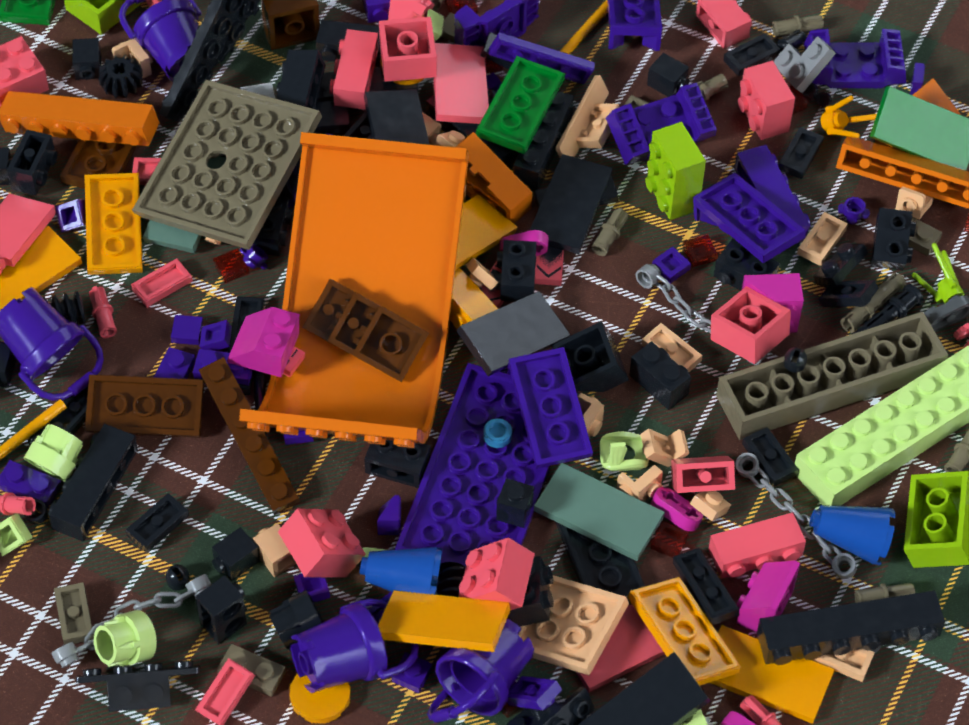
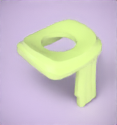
[599,431,649,471]

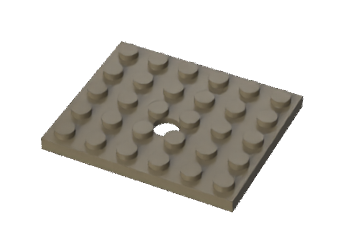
[132,80,322,250]

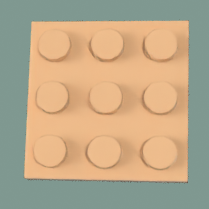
[518,575,629,676]

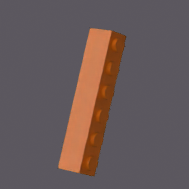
[0,91,160,146]
[836,137,969,209]

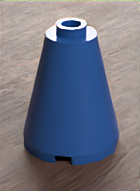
[809,505,895,566]
[360,547,443,595]

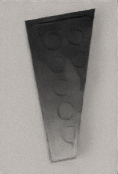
[159,0,261,122]

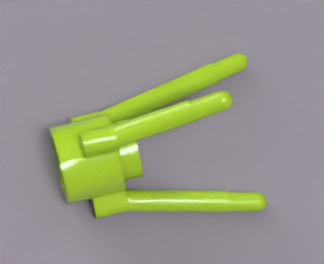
[912,243,965,303]

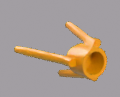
[821,96,877,138]

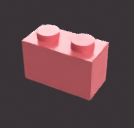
[696,0,752,49]
[671,456,735,493]

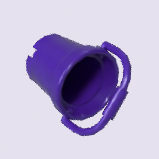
[119,0,202,82]
[0,287,104,401]
[291,598,419,693]
[427,619,534,723]

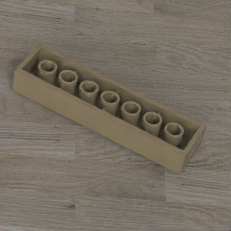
[716,312,948,440]

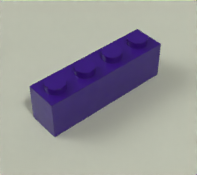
[734,145,811,244]

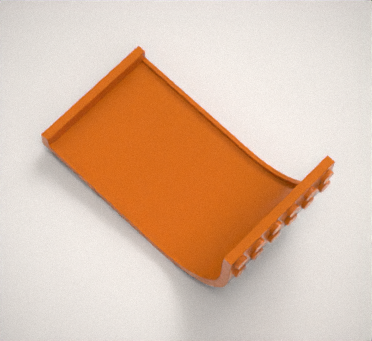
[239,132,469,448]

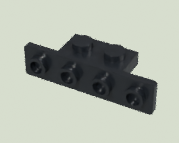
[76,660,200,712]
[507,686,595,725]

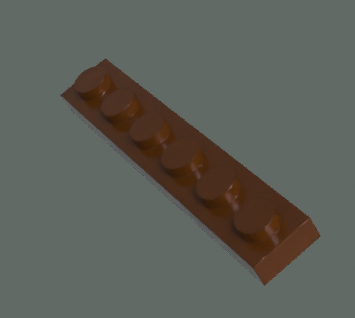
[199,357,300,515]

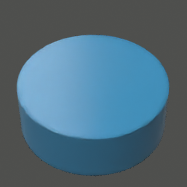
[483,418,512,448]

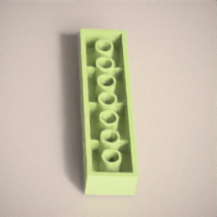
[795,345,969,506]

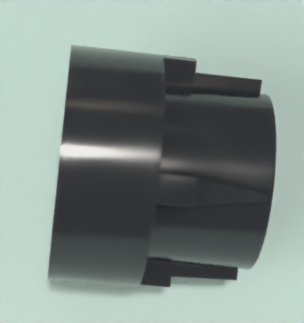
[270,590,324,652]

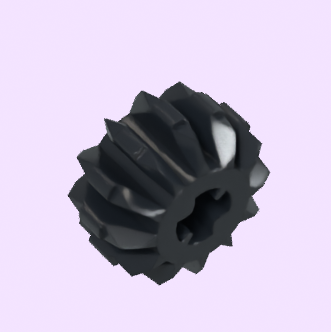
[99,55,143,99]

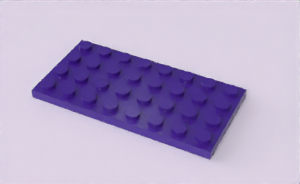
[395,363,551,567]

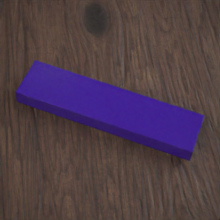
[489,32,595,84]

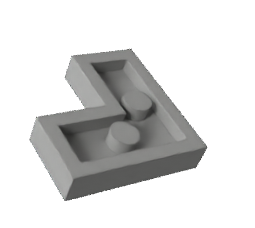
[774,36,836,93]

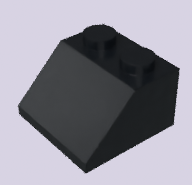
[551,321,629,392]

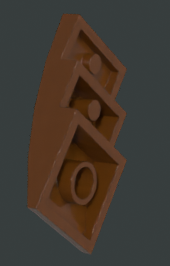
[303,279,429,382]

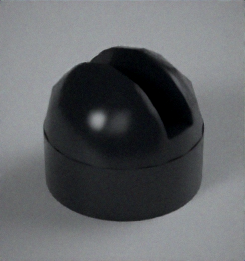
[784,347,807,372]
[24,499,48,525]
[166,564,190,591]

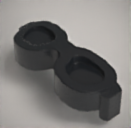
[802,83,832,108]

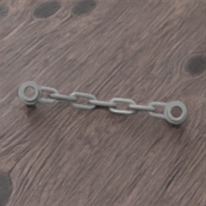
[636,264,767,365]
[735,453,857,579]
[51,574,211,668]

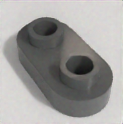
[924,295,969,332]

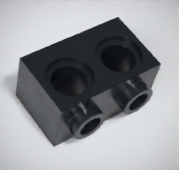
[196,575,247,645]

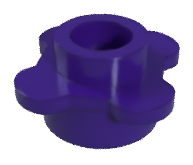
[838,197,870,224]
[240,244,268,270]

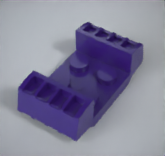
[454,0,539,46]
[804,29,906,88]
[606,82,717,165]

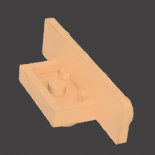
[556,75,619,158]

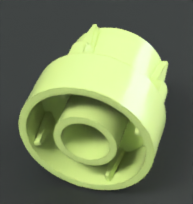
[24,424,83,482]
[93,610,157,667]

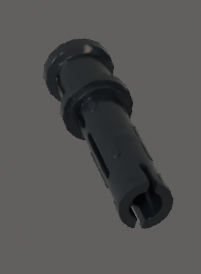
[852,284,924,334]

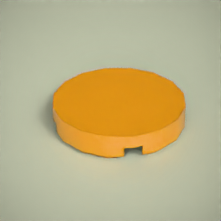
[289,674,350,724]

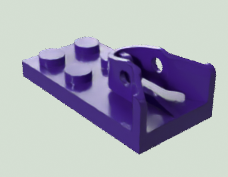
[607,0,662,51]
[693,172,805,263]
[507,347,593,469]

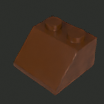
[261,0,320,50]

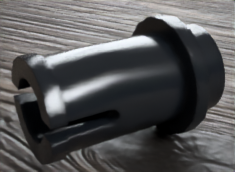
[777,29,807,53]

